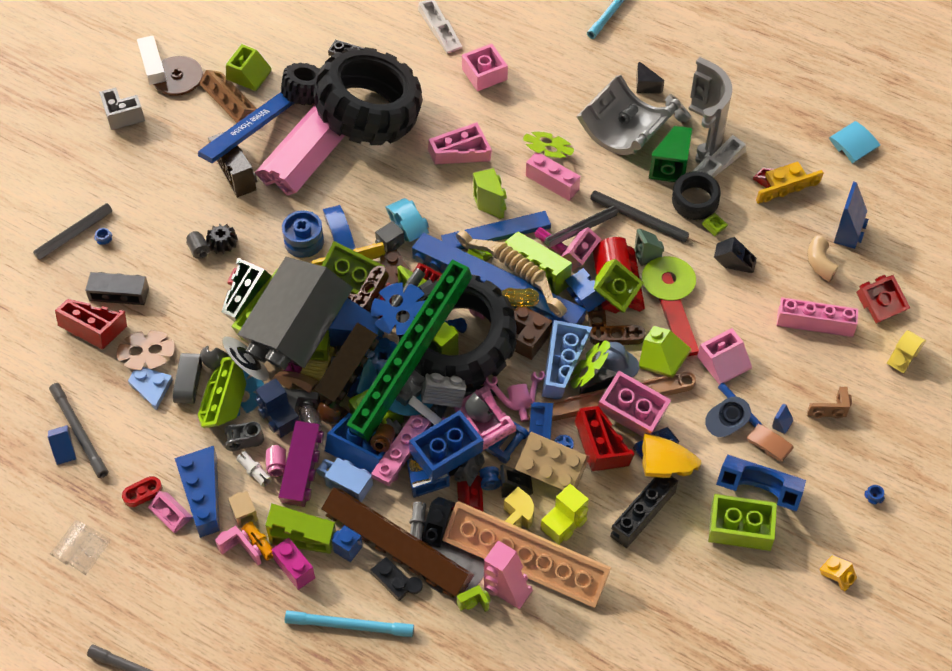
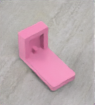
[215,525,262,565]

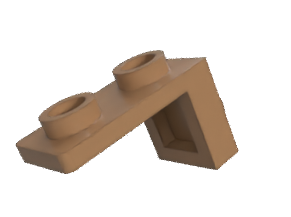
[807,387,852,418]

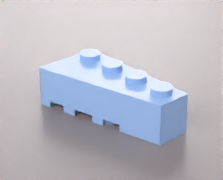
[542,320,592,400]

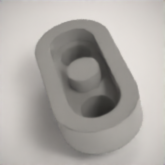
[665,94,691,123]

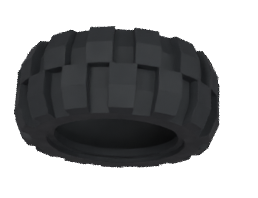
[314,47,423,145]
[398,274,517,388]

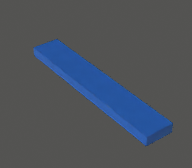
[441,211,551,250]

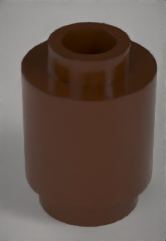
[370,424,395,452]

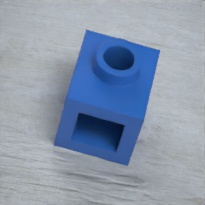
[332,525,363,563]

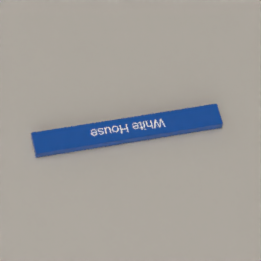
[198,92,295,164]

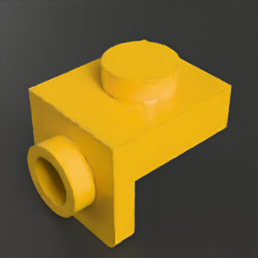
[819,555,857,591]

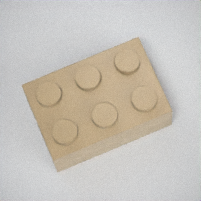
[515,432,590,490]

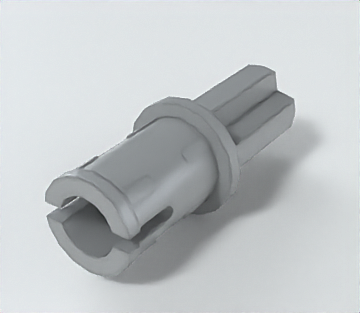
[409,502,426,541]

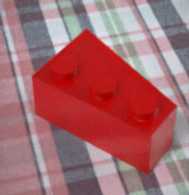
[55,299,127,350]
[575,406,635,472]

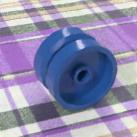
[282,210,324,258]

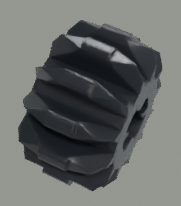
[206,224,238,255]

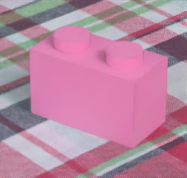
[561,227,601,271]

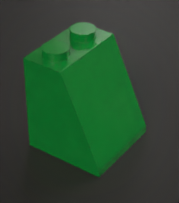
[649,126,692,182]

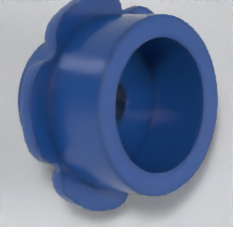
[94,228,113,245]
[864,485,885,504]

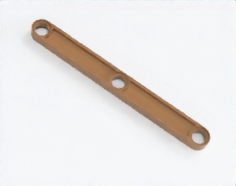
[528,371,696,422]

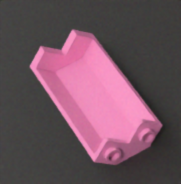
[255,105,345,196]

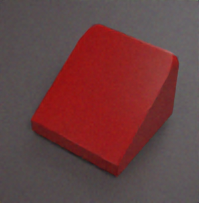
[753,167,773,188]

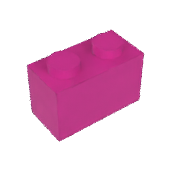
[271,538,315,590]

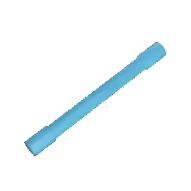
[587,0,625,39]
[285,610,414,637]

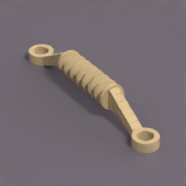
[456,230,567,318]

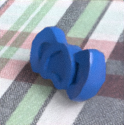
[445,318,467,333]

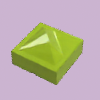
[702,213,728,236]

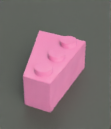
[428,122,492,165]
[484,541,533,609]

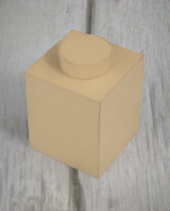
[228,491,258,528]

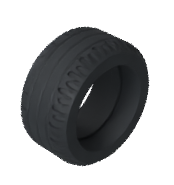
[672,171,721,220]

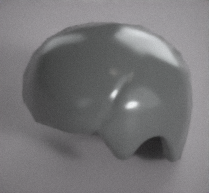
[200,346,230,370]
[465,393,493,423]

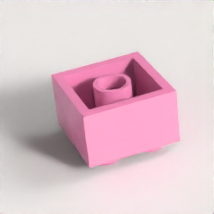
[462,44,508,91]

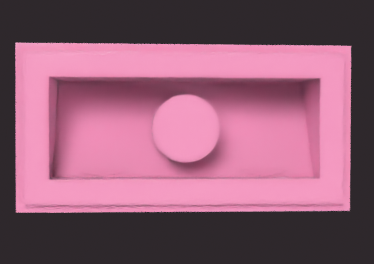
[148,491,193,533]

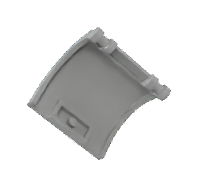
[688,57,732,163]
[576,75,681,155]

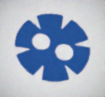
[371,283,426,335]

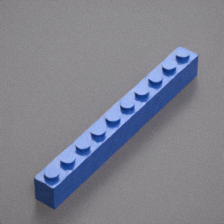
[412,232,586,326]

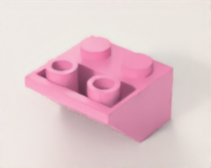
[698,328,752,385]

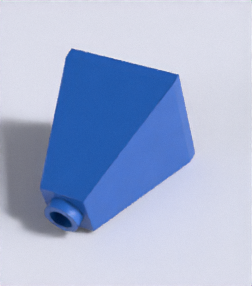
[329,298,385,346]

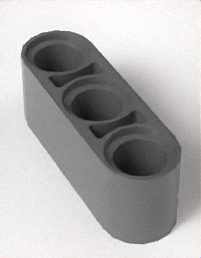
[173,353,202,404]

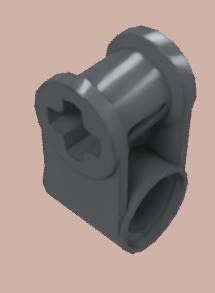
[224,421,264,451]

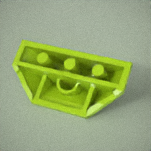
[198,357,247,428]

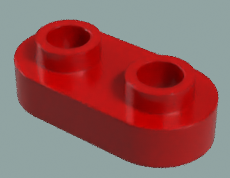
[122,476,163,507]

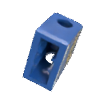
[407,457,450,498]

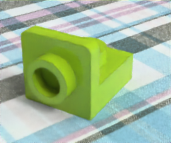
[457,585,491,612]

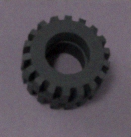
[281,63,320,105]

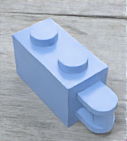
[316,458,373,502]

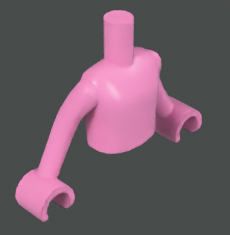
[483,371,545,422]

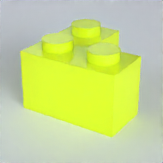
[541,484,589,545]

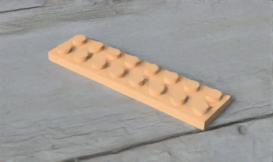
[442,501,611,608]

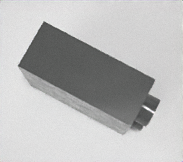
[237,257,353,370]

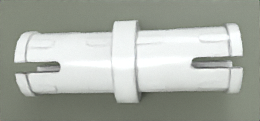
[236,451,272,487]

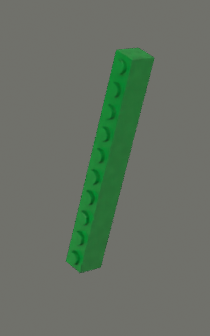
[346,259,473,442]

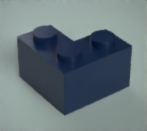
[255,378,300,438]

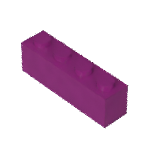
[278,421,324,507]

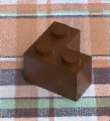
[514,304,552,360]

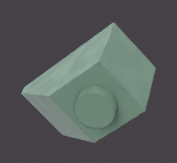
[634,229,664,266]

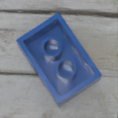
[409,410,484,482]

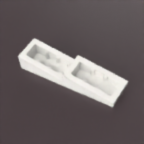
[418,0,462,54]
[137,36,166,85]
[693,135,746,190]

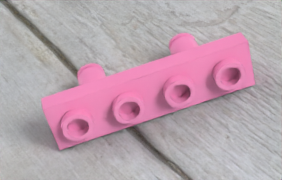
[371,415,431,486]

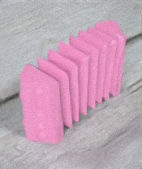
[453,385,516,450]

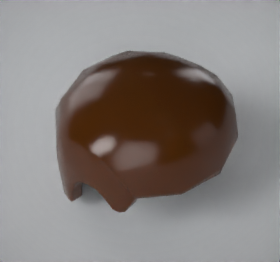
[317,400,349,426]

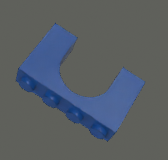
[716,454,806,512]

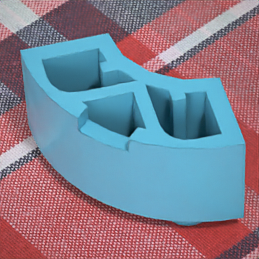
[385,198,429,242]

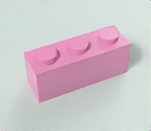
[526,152,581,201]

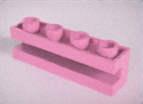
[776,297,858,337]

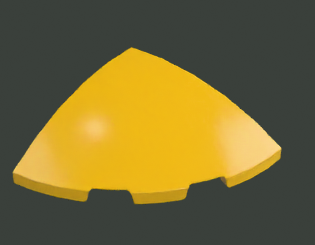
[642,434,701,478]

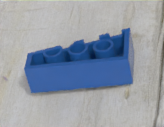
[174,446,220,538]

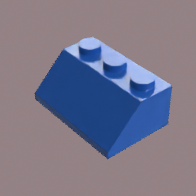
[324,413,396,474]

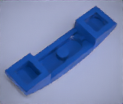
[323,205,356,250]

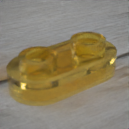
[502,288,539,306]

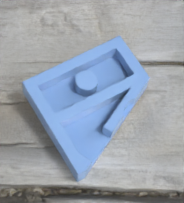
[128,367,173,410]

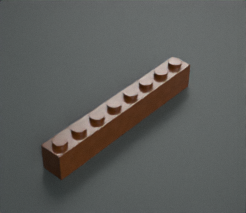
[321,487,474,598]

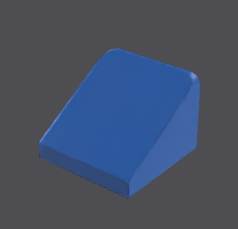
[772,404,793,434]

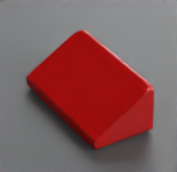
[457,475,484,512]

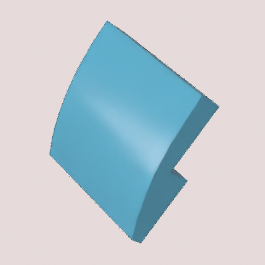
[829,121,880,164]

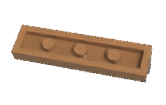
[199,70,257,123]

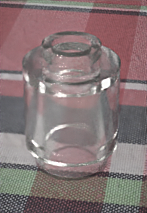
[298,405,322,429]

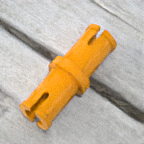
[242,521,273,561]

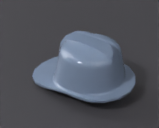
[595,342,639,377]
[705,397,751,437]

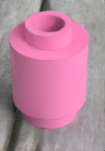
[266,445,286,477]

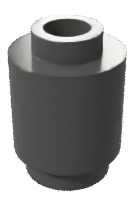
[186,231,210,259]

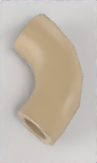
[807,236,839,282]

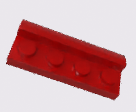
[593,237,645,314]

